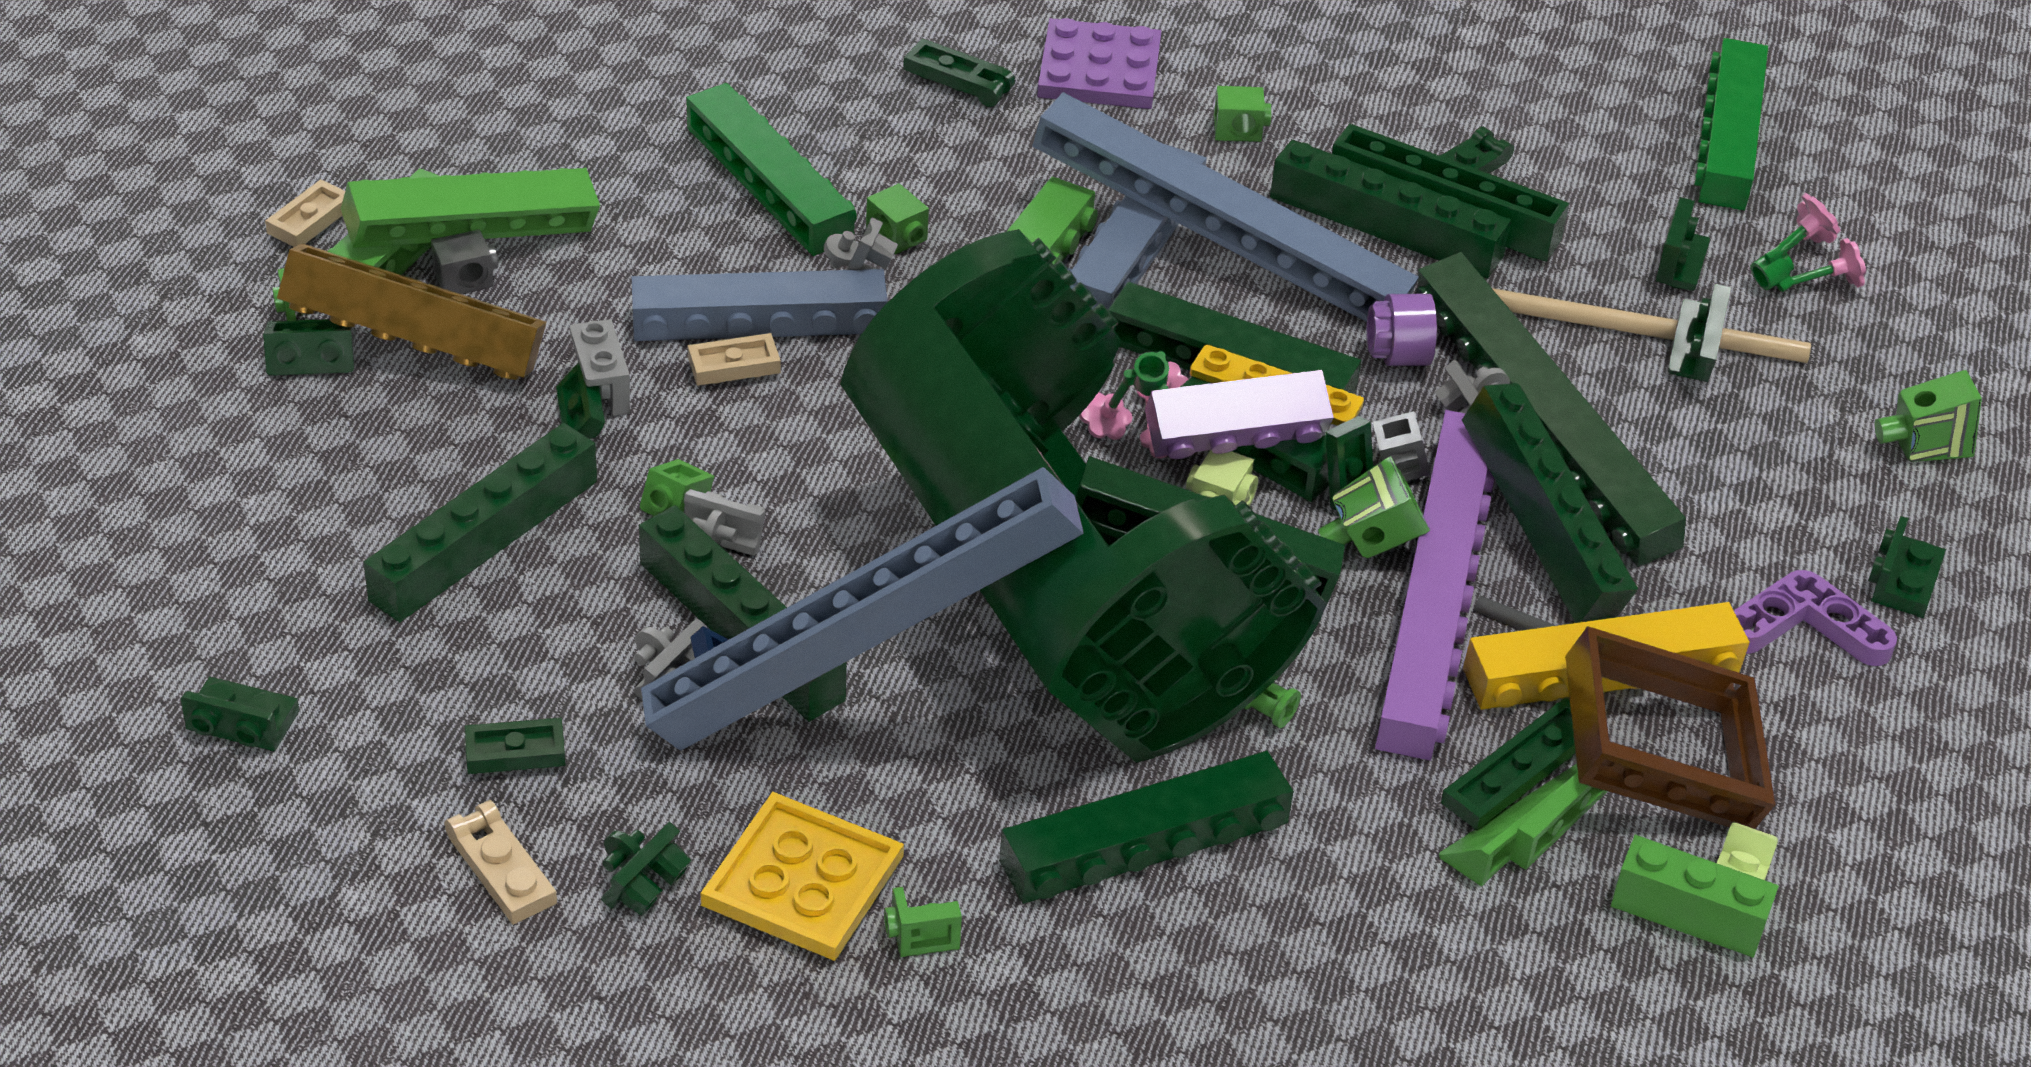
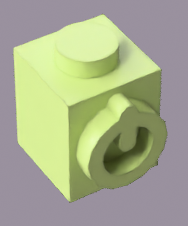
[1186,450,1258,507]

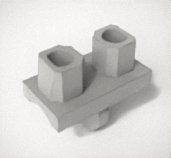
[824,218,898,270]
[1435,359,1510,413]
[684,489,765,556]
[633,618,707,700]

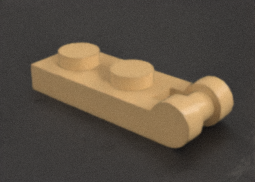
[444,800,557,925]

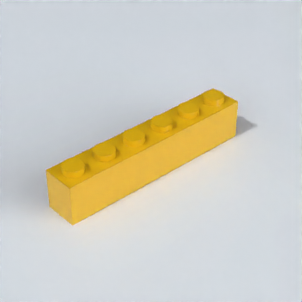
[1463,602,1750,710]

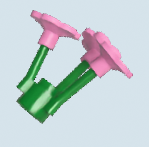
[1750,193,1866,292]
[1079,351,1189,458]

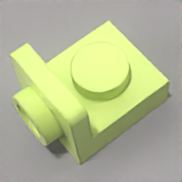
[1717,823,1778,880]

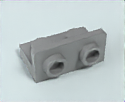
[570,319,630,416]

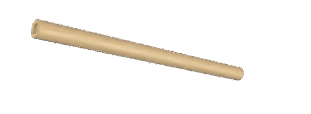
[1492,288,1811,363]

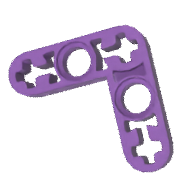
[1734,570,1897,666]

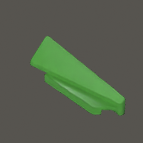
[1439,763,1608,887]

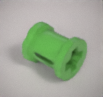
[1244,683,1301,728]

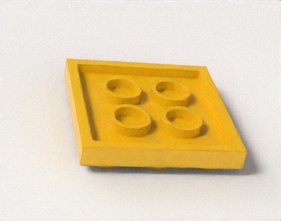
[701,791,904,961]

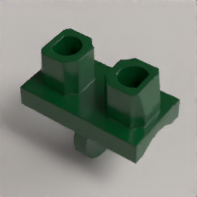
[601,821,692,916]

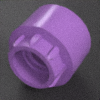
[1366,294,1437,366]

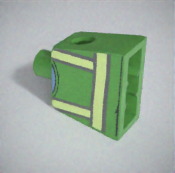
[1874,370,1982,462]
[1318,456,1430,558]

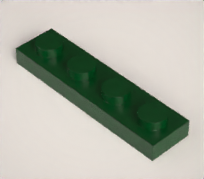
[1440,697,1576,830]

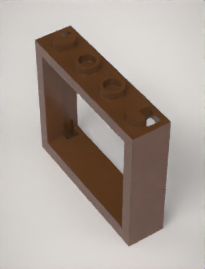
[1565,626,1776,829]

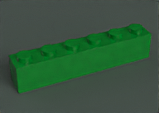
[1693,38,1769,211]
[686,82,857,256]

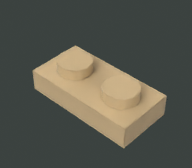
[265,179,345,247]
[688,333,781,386]

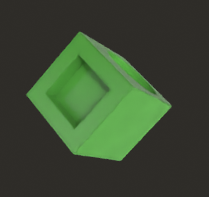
[1213,86,1272,142]
[866,183,929,255]

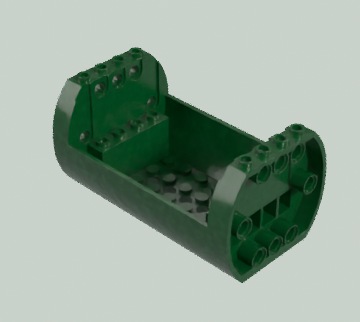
[840,229,1327,763]

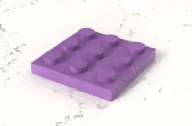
[1037,18,1161,109]

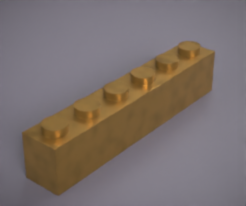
[277,244,547,380]

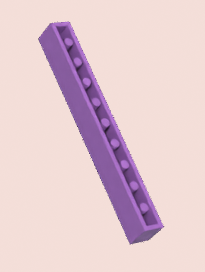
[1375,410,1494,761]

